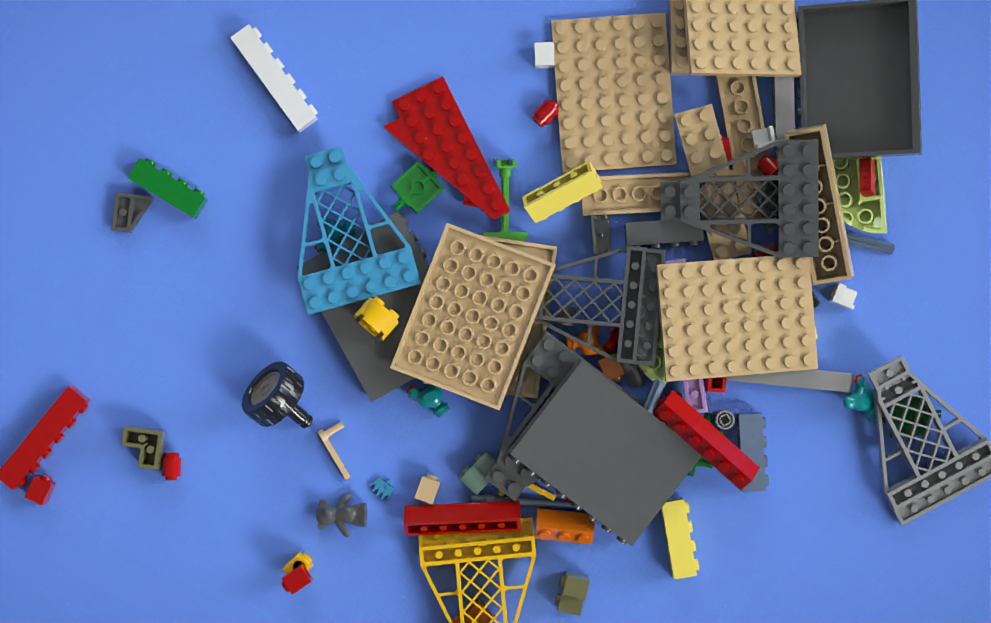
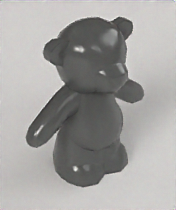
[316,493,368,537]

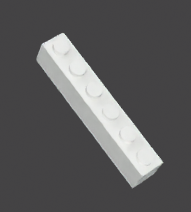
[230,24,318,133]

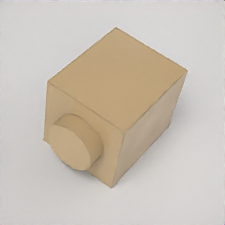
[414,473,441,505]

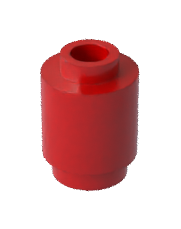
[531,99,559,128]
[757,155,778,184]
[161,452,181,480]

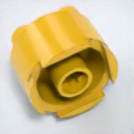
[354,296,399,341]

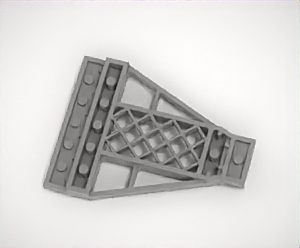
[867,355,991,526]

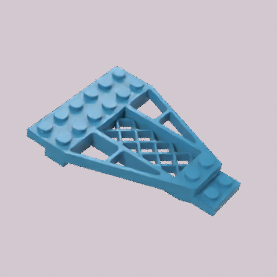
[298,146,421,315]

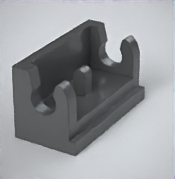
[590,215,612,255]

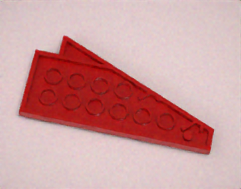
[384,76,510,220]

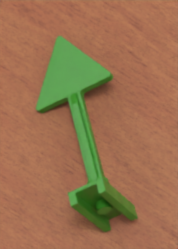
[482,158,528,242]

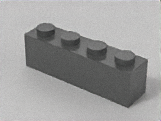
[624,217,704,249]

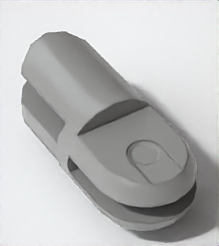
[615,352,646,387]

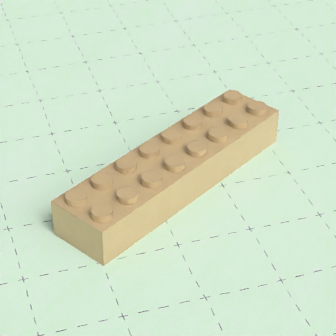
[784,124,854,285]

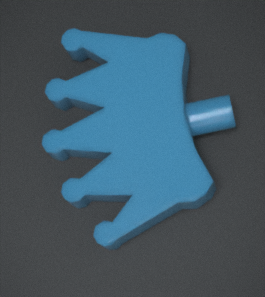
[369,477,394,501]

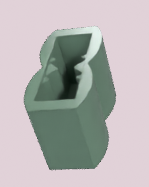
[460,451,495,495]

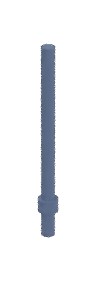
[471,493,583,510]

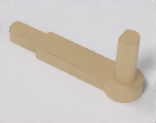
[317,422,351,480]

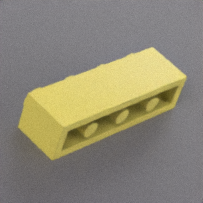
[522,161,603,223]
[661,498,699,579]

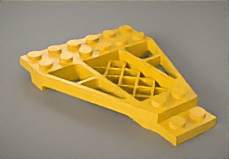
[418,517,536,623]

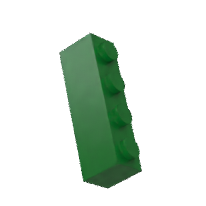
[127,158,208,219]

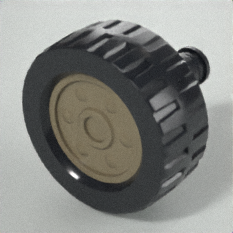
[242,361,313,428]

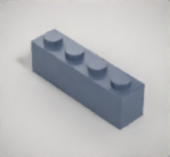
[736,413,769,492]

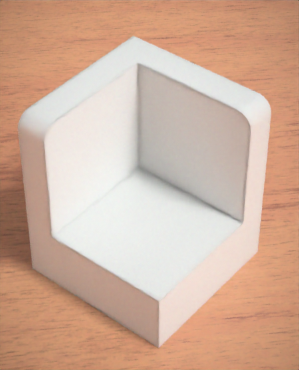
[534,42,555,69]
[750,125,776,150]
[829,283,857,310]

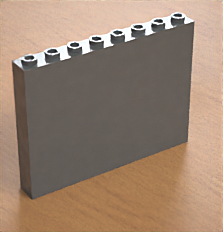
[796,0,922,160]
[297,212,430,402]
[508,358,701,546]

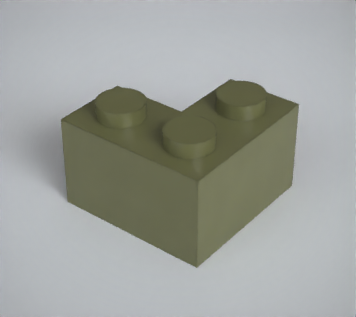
[121,425,167,470]
[554,571,590,616]

